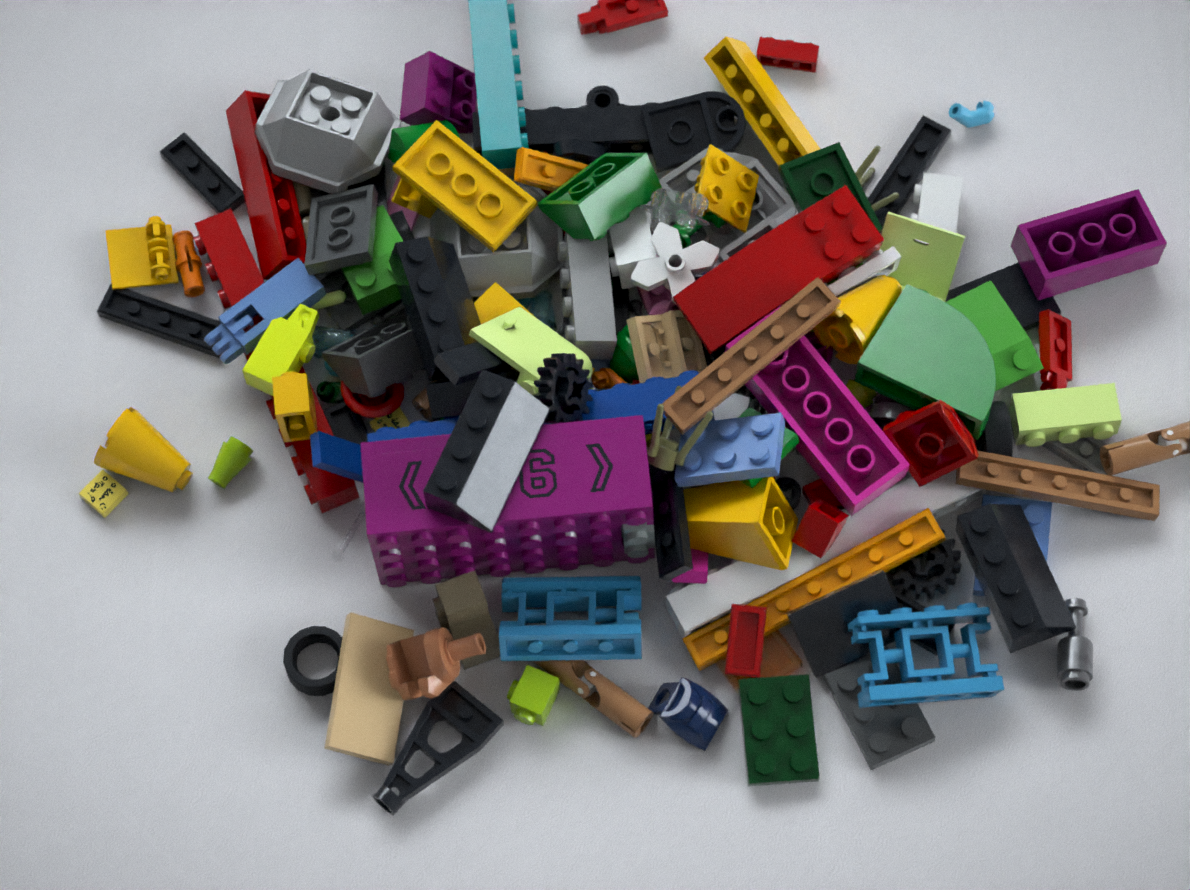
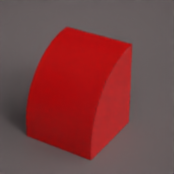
[791,498,849,558]

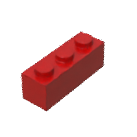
[756,37,819,73]

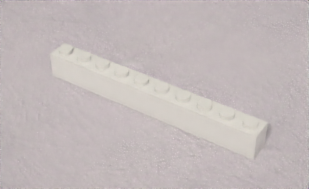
[666,469,990,638]

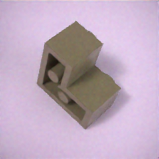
[432,570,500,670]

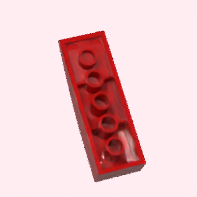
[673,185,884,354]

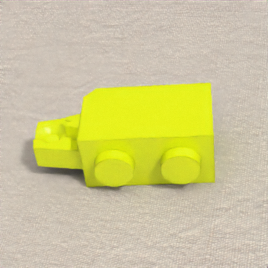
[242,304,319,396]

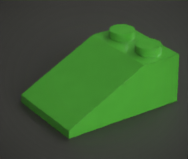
[340,205,403,315]
[946,281,1044,391]

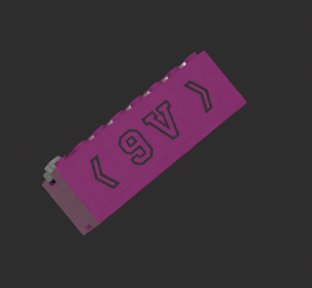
[361,415,655,588]

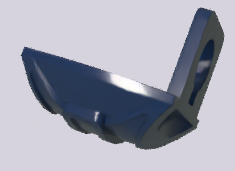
[648,677,729,751]

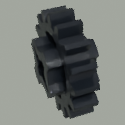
[533,353,593,424]
[886,529,962,600]

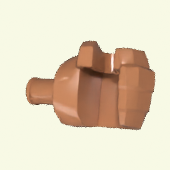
[386,627,486,700]

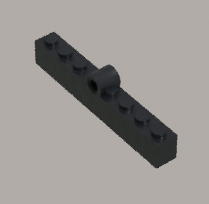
[473,85,735,156]

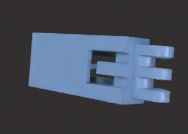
[204,258,326,364]

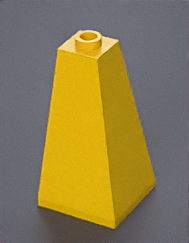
[684,477,798,570]

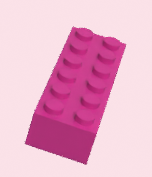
[725,306,910,517]

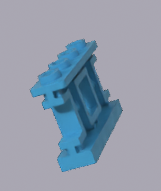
[499,576,642,661]
[847,603,1004,708]

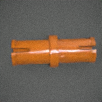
[172,230,205,297]

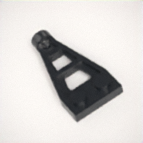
[373,681,504,815]

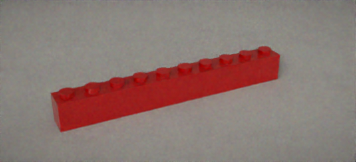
[193,209,360,514]

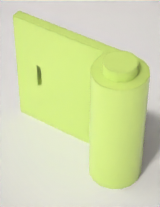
[879,212,965,302]
[469,307,593,395]

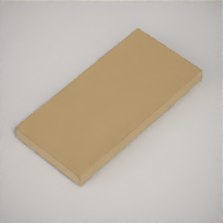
[324,612,414,766]

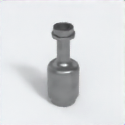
[1057,598,1093,691]

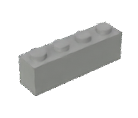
[557,232,617,359]

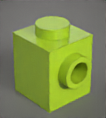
[507,665,560,726]

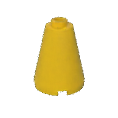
[813,275,902,364]
[94,407,193,493]

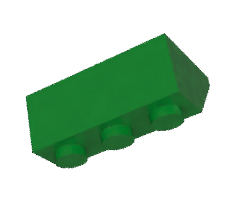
[538,153,662,241]

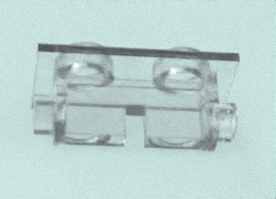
[640,188,710,228]

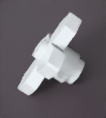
[631,222,719,304]

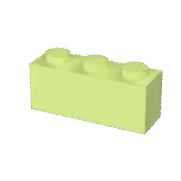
[1009,383,1122,447]

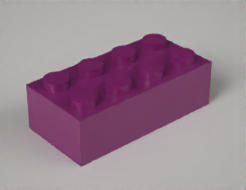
[1010,189,1167,300]

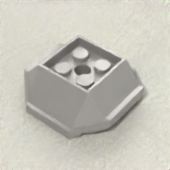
[255,69,401,194]
[650,148,796,280]
[430,176,564,302]

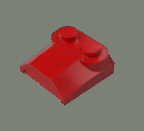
[882,400,979,487]

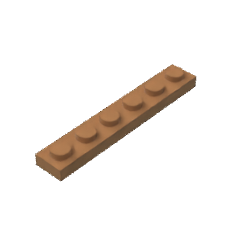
[662,277,841,435]
[956,450,1160,521]

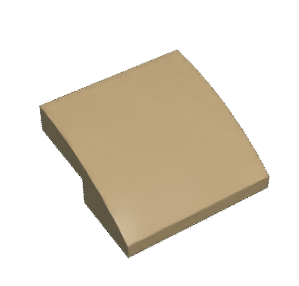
[627,310,707,383]

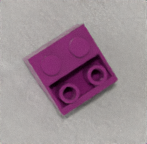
[399,51,477,134]

